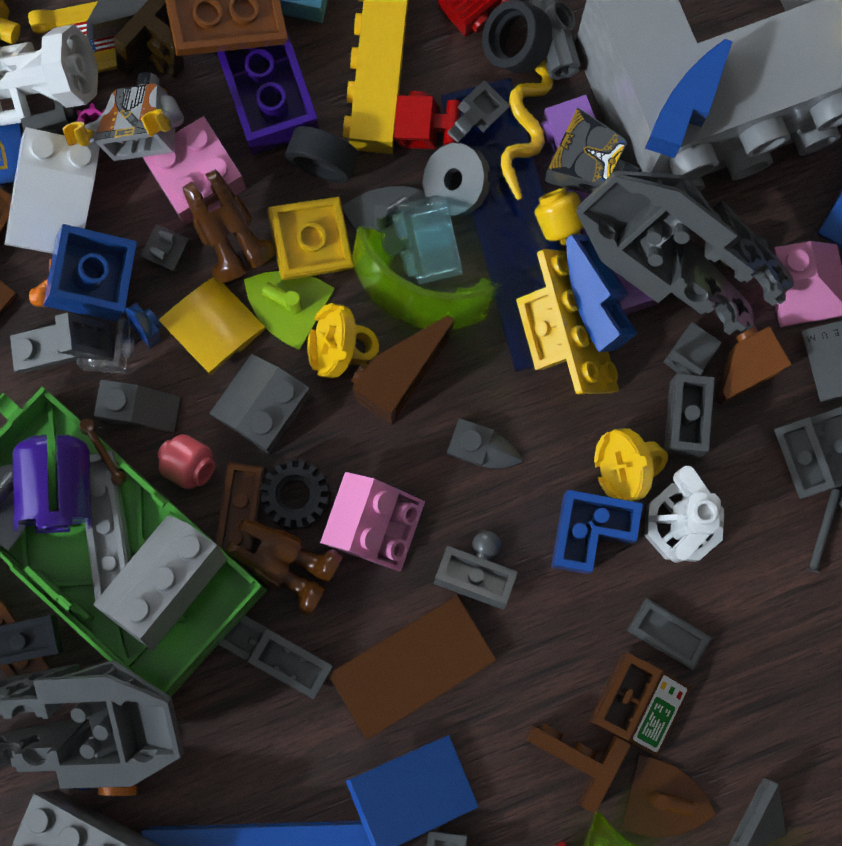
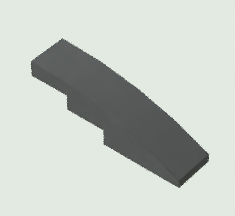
[218,615,333,699]

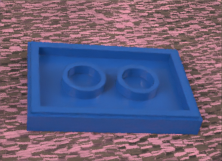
[346,735,478,846]

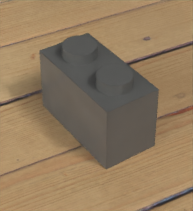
[664,374,715,458]

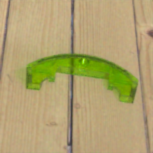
[352,226,500,330]

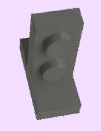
[10,312,114,373]

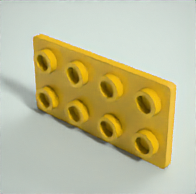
[516,249,619,394]

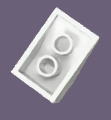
[4,127,100,254]

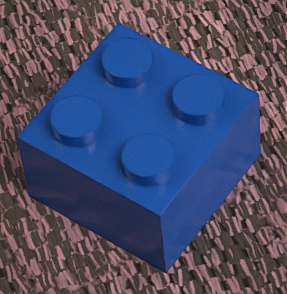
[43,224,137,322]

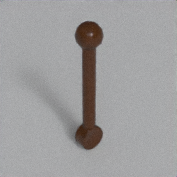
[80,418,126,486]

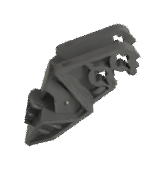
[576,171,794,335]
[0,660,184,789]

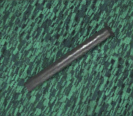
[806,489,841,574]

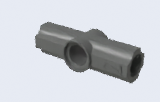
[528,0,580,80]

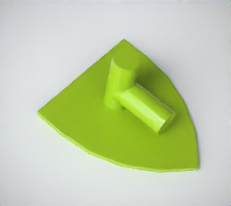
[244,271,335,351]

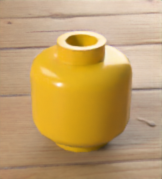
[534,187,584,246]

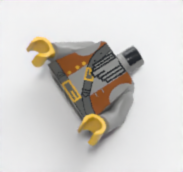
[63,72,184,161]

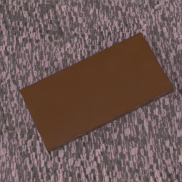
[328,596,496,740]

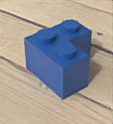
[551,490,643,574]

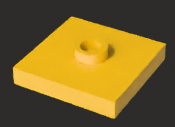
[267,196,354,281]

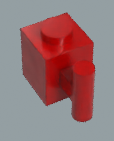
[393,91,461,149]

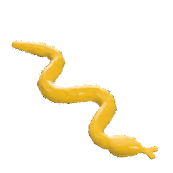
[501,59,553,200]

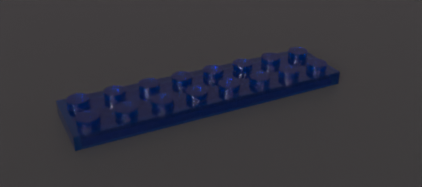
[441,78,559,372]

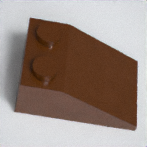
[351,315,454,425]

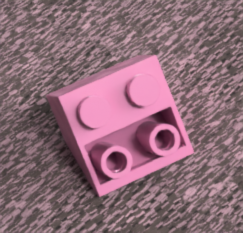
[320,472,425,572]

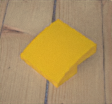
[159,277,266,375]

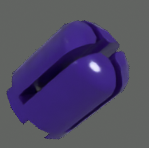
[13,434,93,533]

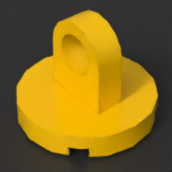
[307,303,379,378]
[594,428,668,502]

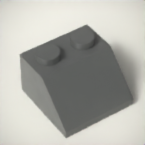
[209,354,312,456]

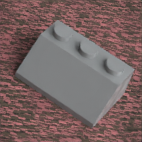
[93,515,227,651]

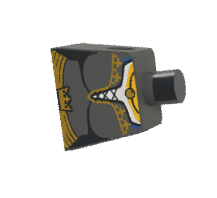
[545,108,640,194]

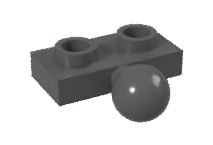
[433,530,517,610]

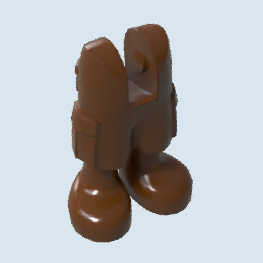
[182,169,276,283]
[225,518,343,616]

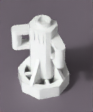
[0,24,98,126]
[644,466,724,563]

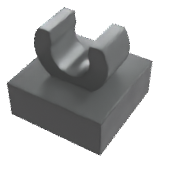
[140,224,191,274]

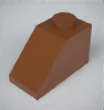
[716,326,792,405]

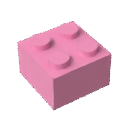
[143,116,246,226]

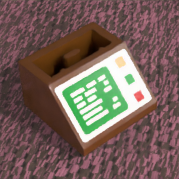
[589,653,691,757]

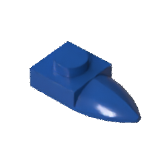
[124,303,162,349]

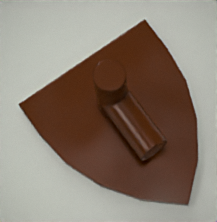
[621,754,716,837]

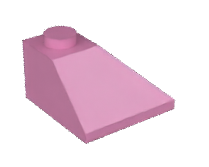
[771,241,842,328]

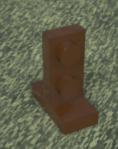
[525,723,631,814]

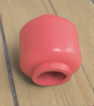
[158,434,215,489]

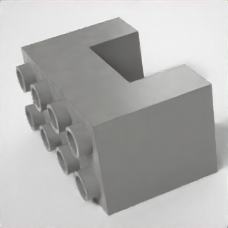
[575,0,842,192]

